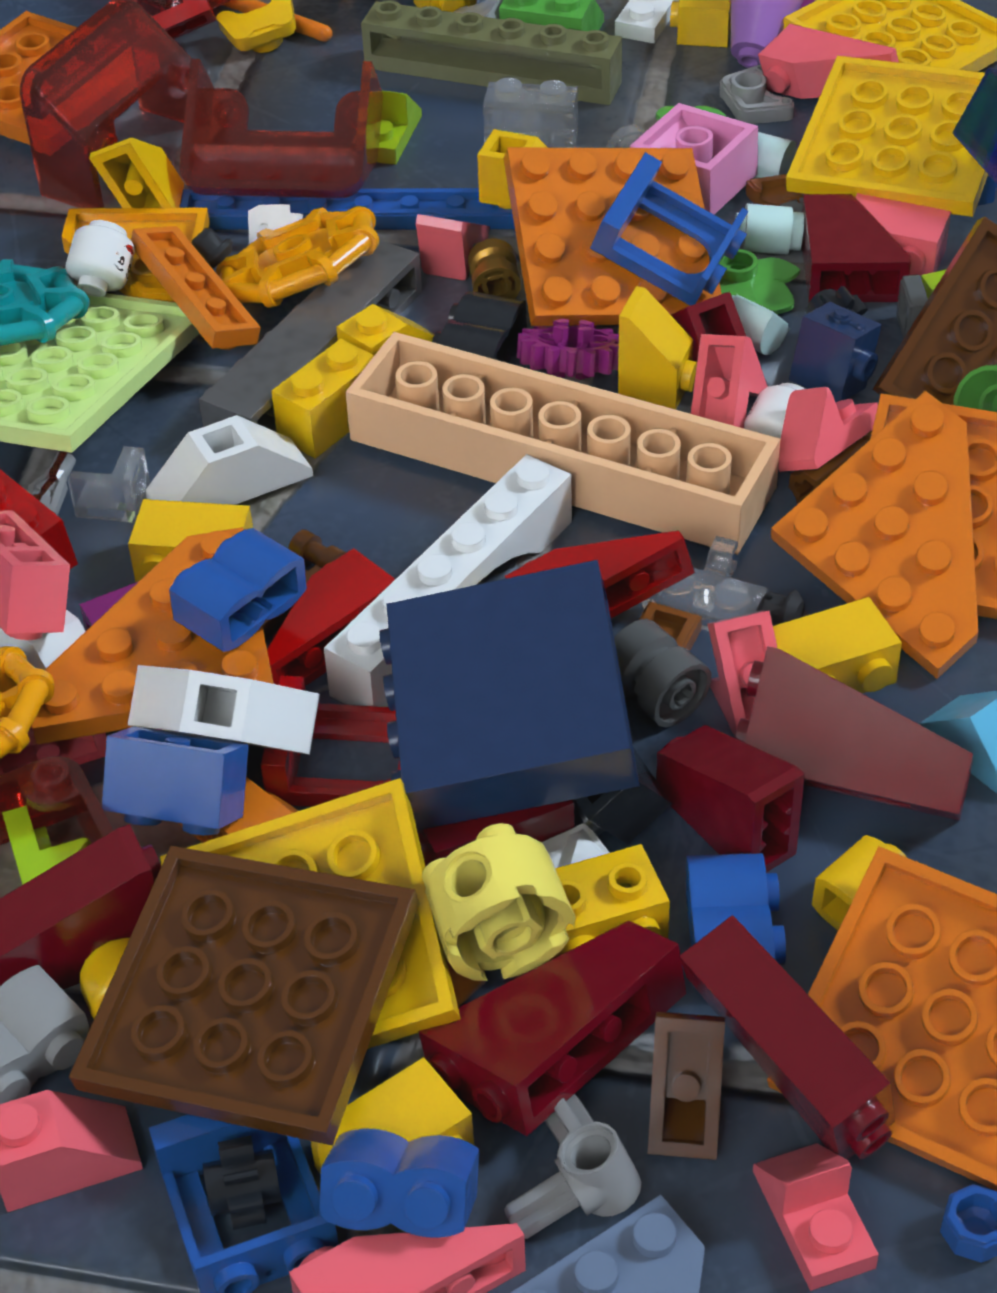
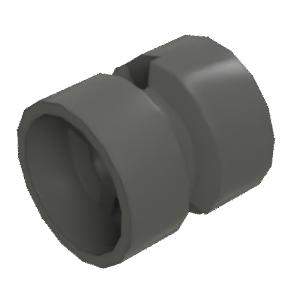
[614,618,712,727]

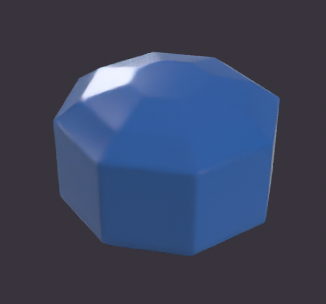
[940,1184,997,1263]

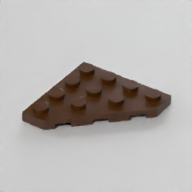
[872,216,997,405]

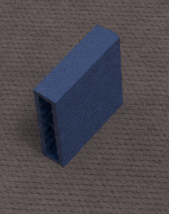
[379,560,640,831]

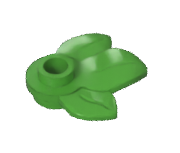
[719,249,800,314]

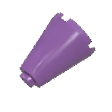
[731,0,804,68]

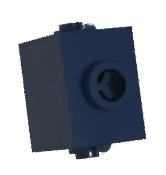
[789,302,882,402]

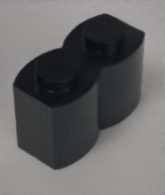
[432,291,527,363]

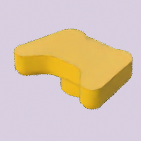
[216,0,296,53]

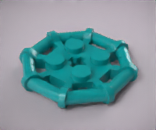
[0,259,90,346]

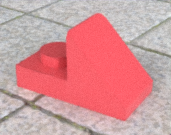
[416,214,490,281]
[690,334,768,428]
[778,387,878,472]
[707,610,777,737]
[753,1143,879,1291]

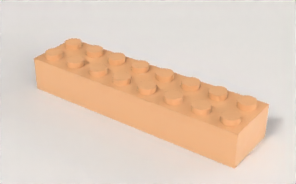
[346,332,781,555]

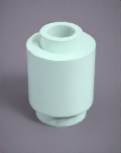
[734,203,804,255]

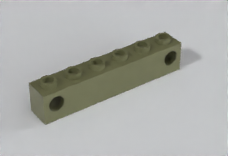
[361,0,622,105]

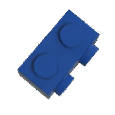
[102,726,249,835]

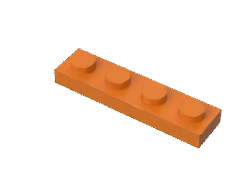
[131,226,261,350]

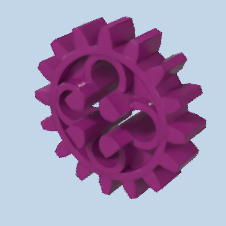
[517,318,619,380]

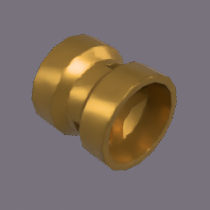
[468,238,521,298]

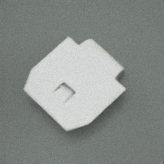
[248,204,303,244]

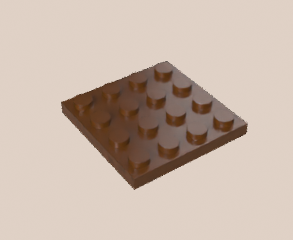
[69,846,420,1146]

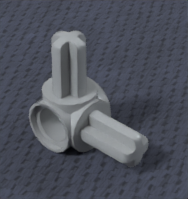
[504,1094,642,1239]

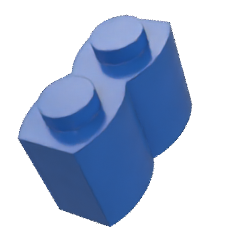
[169,528,307,652]
[685,853,786,988]
[319,1128,479,1238]

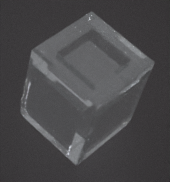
[68,446,150,523]

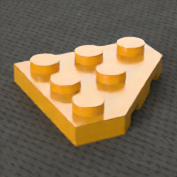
[61,208,210,302]

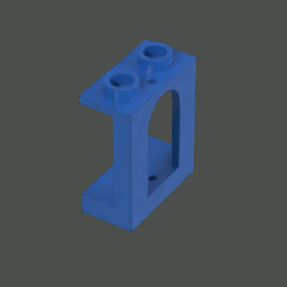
[590,152,749,306]
[149,1114,339,1293]

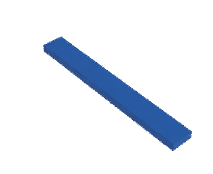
[179,188,515,230]

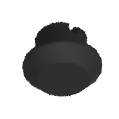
[191,228,232,269]
[757,590,805,626]

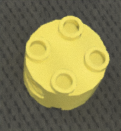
[422,823,576,981]

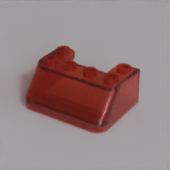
[179,58,383,198]

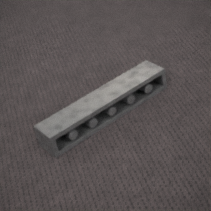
[199,240,422,432]

